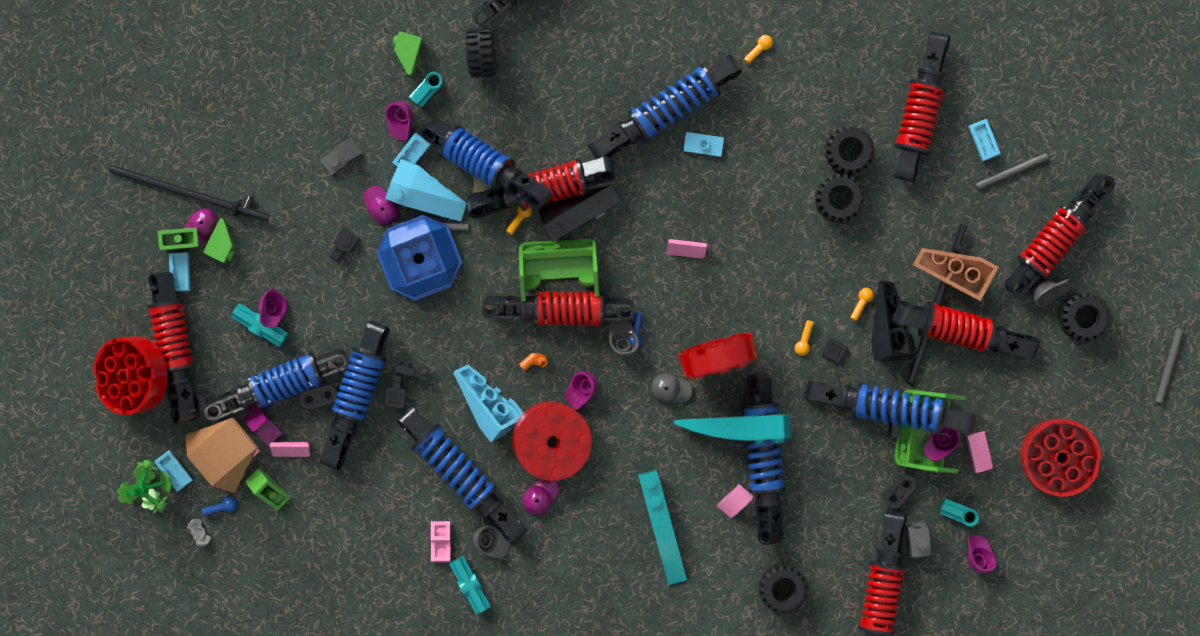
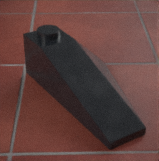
[538,185,622,242]
[871,281,916,362]

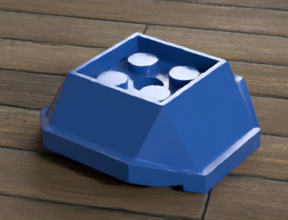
[376,215,462,301]

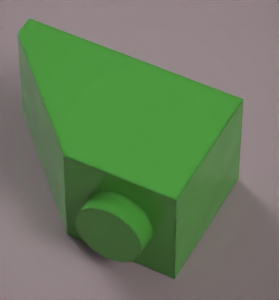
[392,31,423,76]
[203,218,236,263]
[158,227,199,250]
[245,468,291,511]

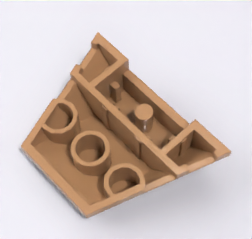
[185,418,258,493]

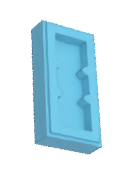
[968,119,1001,162]
[392,132,431,167]
[683,132,724,157]
[169,252,191,291]
[154,450,193,492]

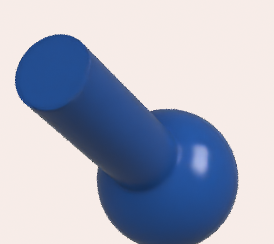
[628,312,643,348]
[201,497,238,517]

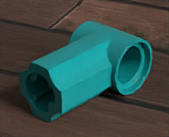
[409,72,444,108]
[939,498,979,526]

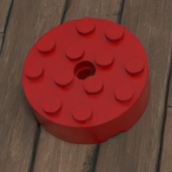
[677,332,758,380]
[93,336,168,415]
[512,401,592,481]
[1020,419,1101,497]

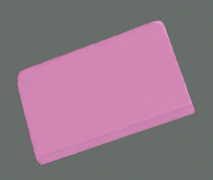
[667,239,707,259]
[965,431,993,473]
[270,442,311,457]

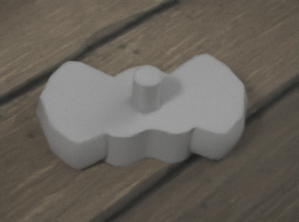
[187,519,211,547]

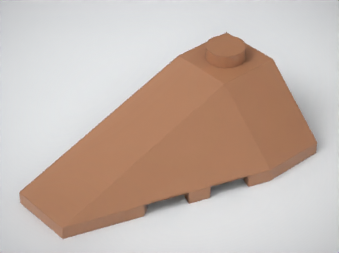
[913,248,999,301]

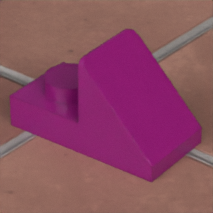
[243,405,283,446]

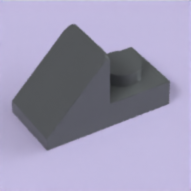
[320,138,362,175]

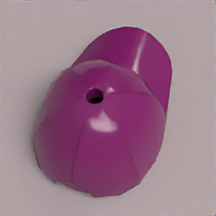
[385,101,413,141]
[363,186,399,226]
[184,208,219,245]
[258,289,287,328]
[565,371,598,410]
[924,427,961,462]
[522,479,559,515]
[967,535,996,574]

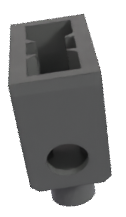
[905,521,931,559]

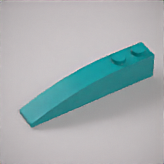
[674,414,791,444]
[638,469,687,585]

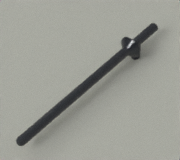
[109,165,270,222]
[907,224,968,385]

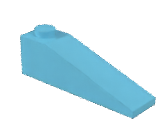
[385,159,467,222]
[453,365,523,442]

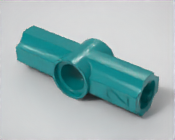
[231,303,289,347]
[449,556,491,614]

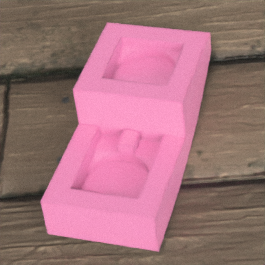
[717,484,753,518]
[431,521,451,563]

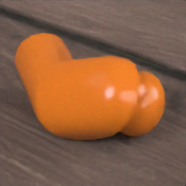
[519,353,548,371]

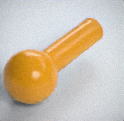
[743,35,773,65]
[506,206,532,235]
[850,288,874,322]
[795,320,814,356]

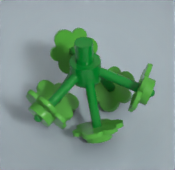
[117,459,172,514]

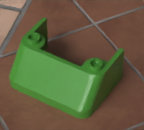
[519,239,599,301]
[895,389,966,473]

